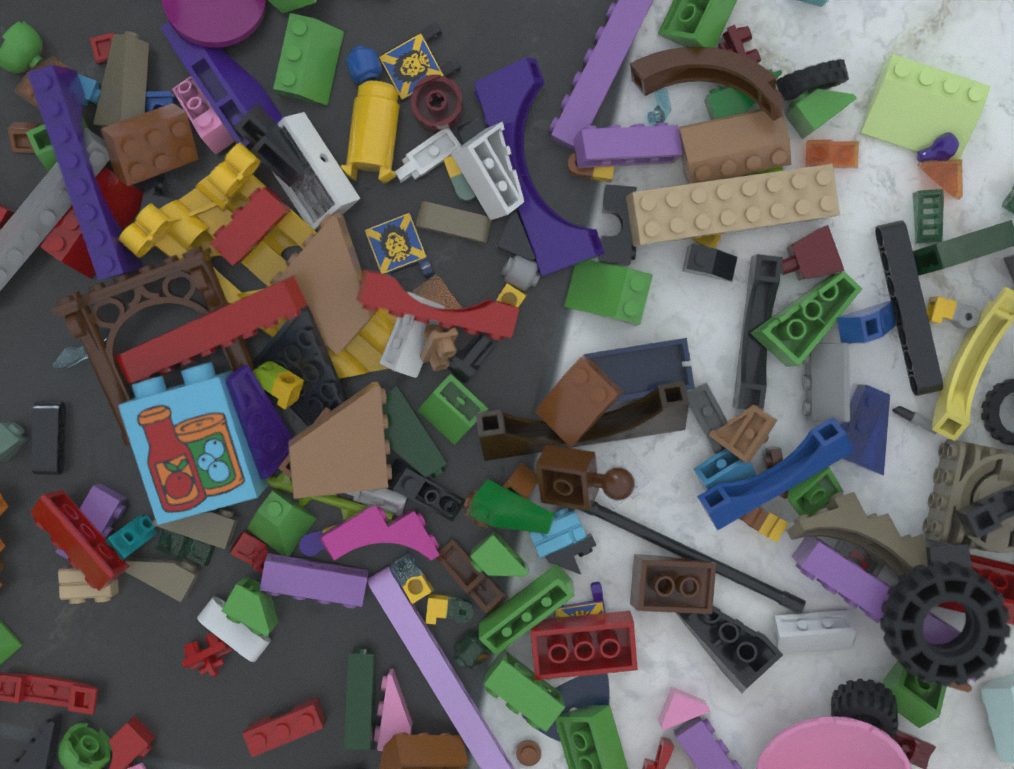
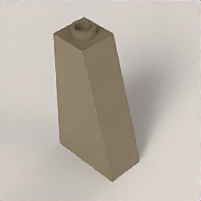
[93,31,149,128]

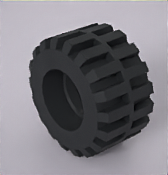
[831,678,898,738]

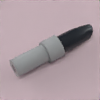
[892,406,937,434]

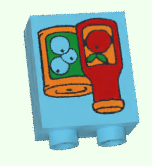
[118,362,268,525]

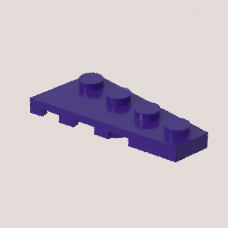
[225,365,293,479]

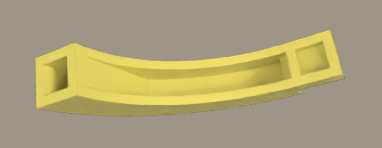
[932,286,1014,441]

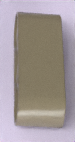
[415,201,493,244]

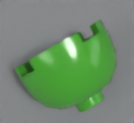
[0,21,43,74]
[58,723,112,769]

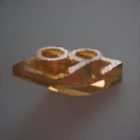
[806,140,859,168]

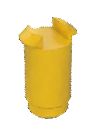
[340,81,400,184]

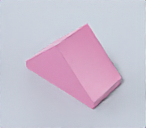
[658,687,710,731]

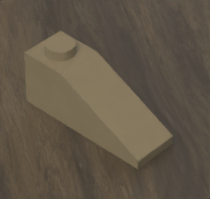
[152,507,240,549]
[124,557,202,602]

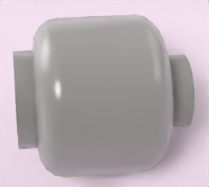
[501,255,541,291]

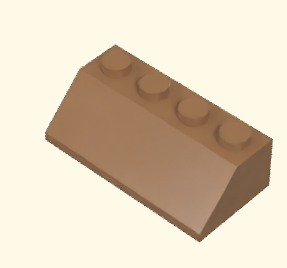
[679,109,791,184]

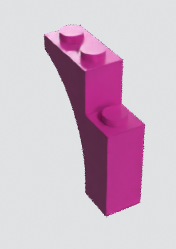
[318,504,439,560]

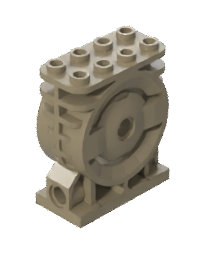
[922,439,1014,553]

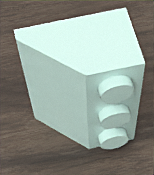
[981,674,1014,763]

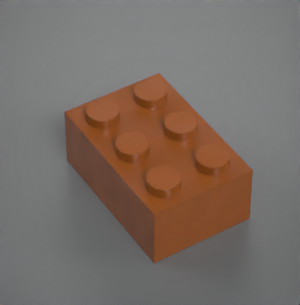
[101,103,199,186]

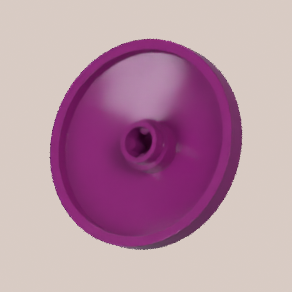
[162,0,267,48]

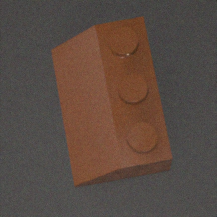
[379,732,469,769]

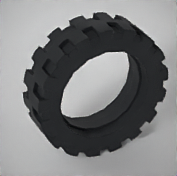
[776,59,849,101]
[981,379,1014,446]

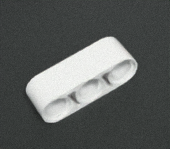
[197,596,271,662]

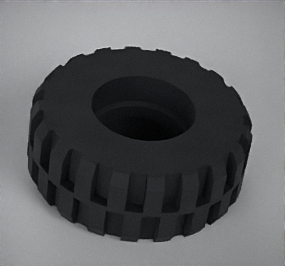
[880,561,1011,687]

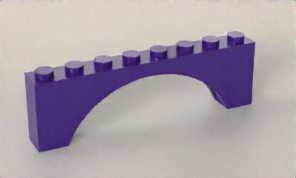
[474,57,605,276]
[27,65,143,280]

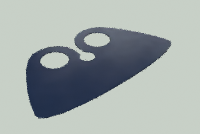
[522,673,610,742]

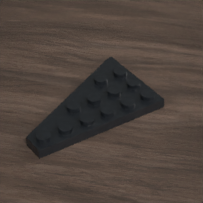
[253,305,348,427]

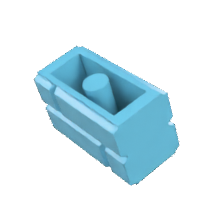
[529,507,587,559]

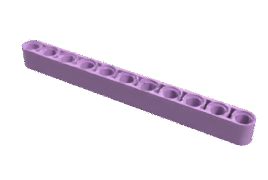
[367,566,515,769]

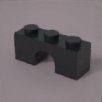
[598,184,637,266]
[956,484,1014,538]

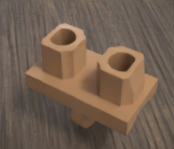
[420,324,458,371]

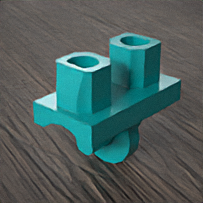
[105,514,157,560]

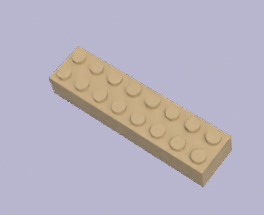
[626,164,840,247]

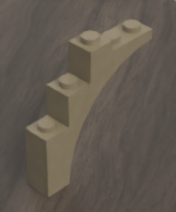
[787,492,929,578]

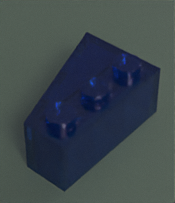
[841,384,890,476]

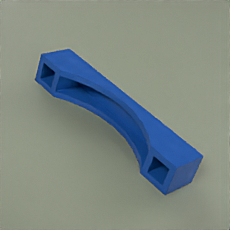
[697,418,853,531]

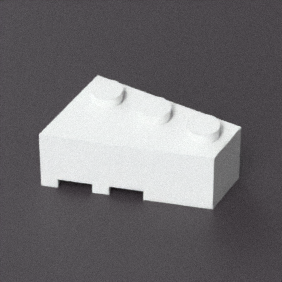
[451,122,525,220]

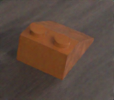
[535,356,625,448]

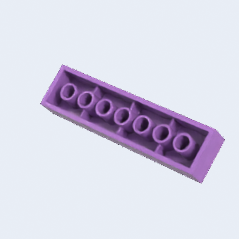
[792,536,977,682]

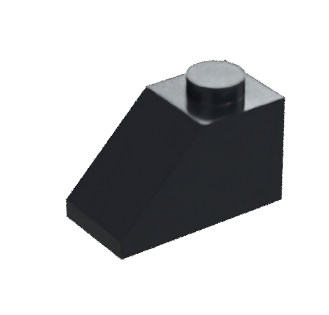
[682,244,738,282]

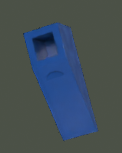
[837,301,896,343]

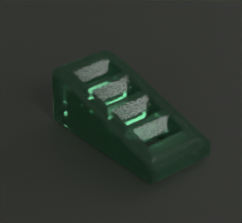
[912,189,944,244]

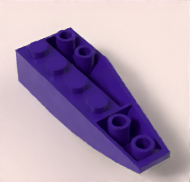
[160,22,283,151]

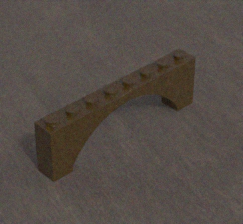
[476,381,689,461]

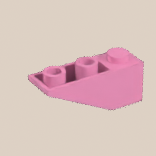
[172,76,235,155]
[374,669,413,751]

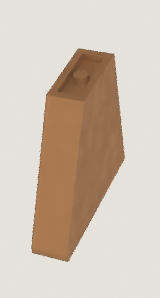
[270,212,376,355]
[288,382,392,499]

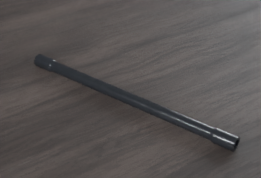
[578,501,806,614]

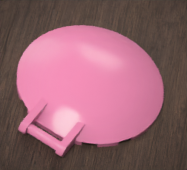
[756,717,912,769]

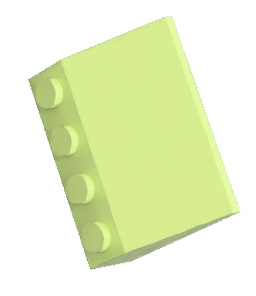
[860,54,991,165]

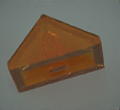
[917,159,963,200]

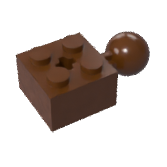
[536,444,635,511]

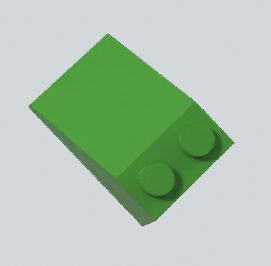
[564,260,653,326]

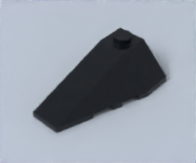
[676,606,783,693]

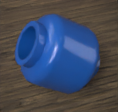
[345,46,383,85]

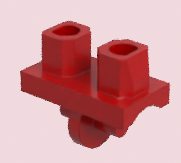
[181,633,234,678]

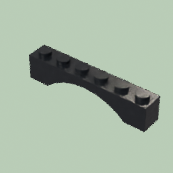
[732,254,783,410]

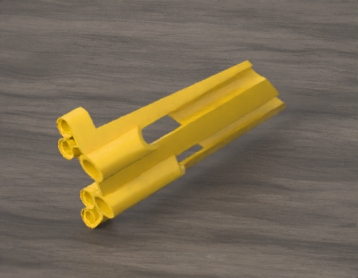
[118,143,430,379]

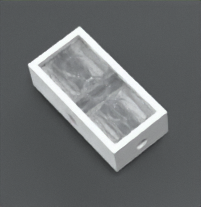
[273,112,360,231]

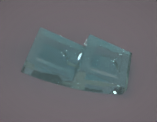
[52,334,107,369]

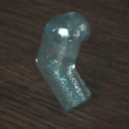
[647,88,671,125]

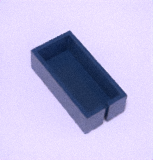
[583,338,695,401]

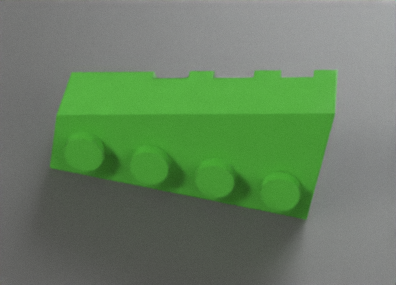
[751,272,862,367]

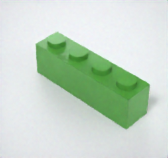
[479,563,575,655]

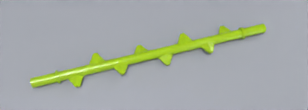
[267,472,393,523]

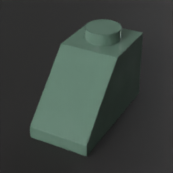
[0,422,29,462]

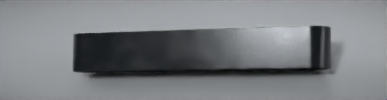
[875,220,943,396]

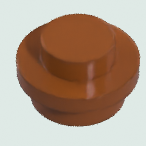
[516,740,541,766]

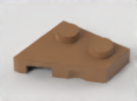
[709,405,778,463]

